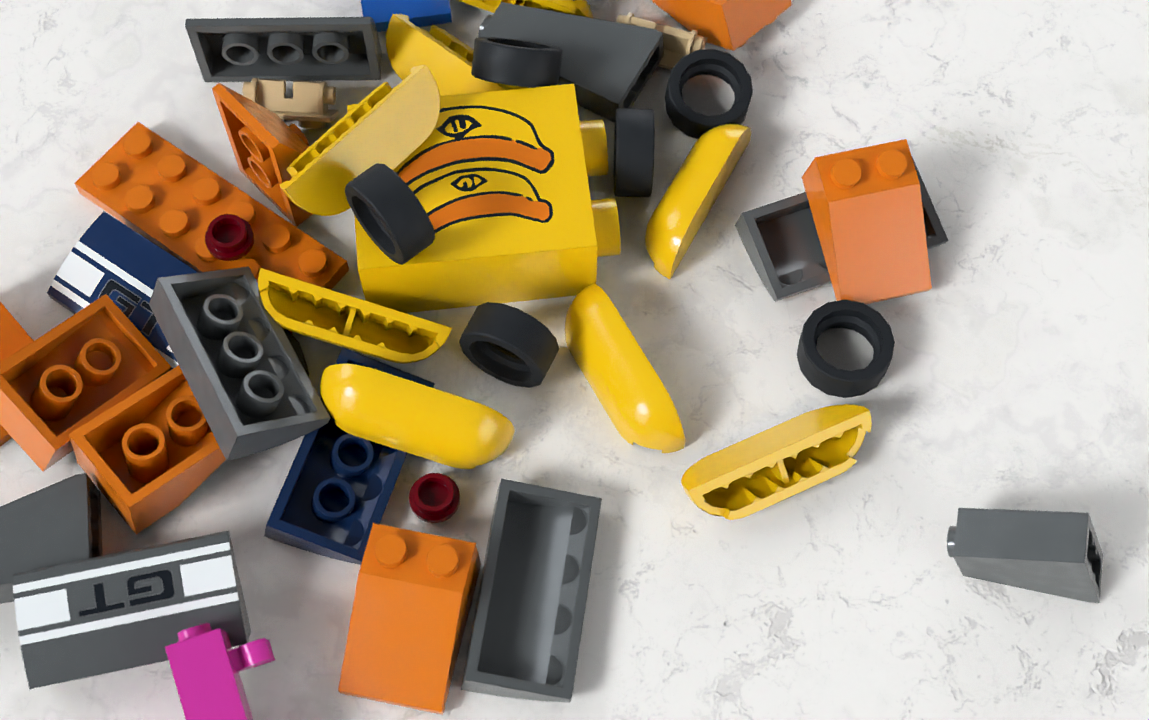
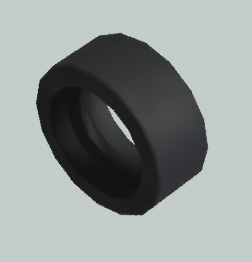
[471,37,563,88]
[665,49,753,139]
[613,108,655,197]
[345,163,435,265]
[797,300,895,398]
[459,302,559,388]

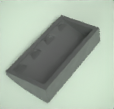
[735,157,949,302]
[461,479,602,702]

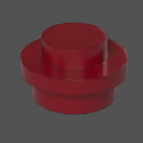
[205,214,254,261]
[409,473,460,523]

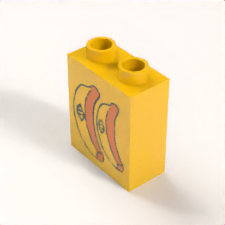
[347,84,621,313]

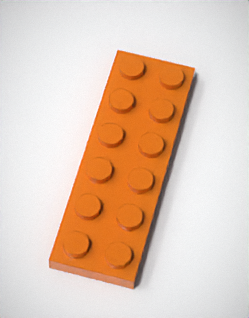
[74,122,349,333]

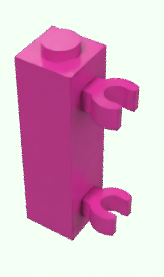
[165,623,275,720]

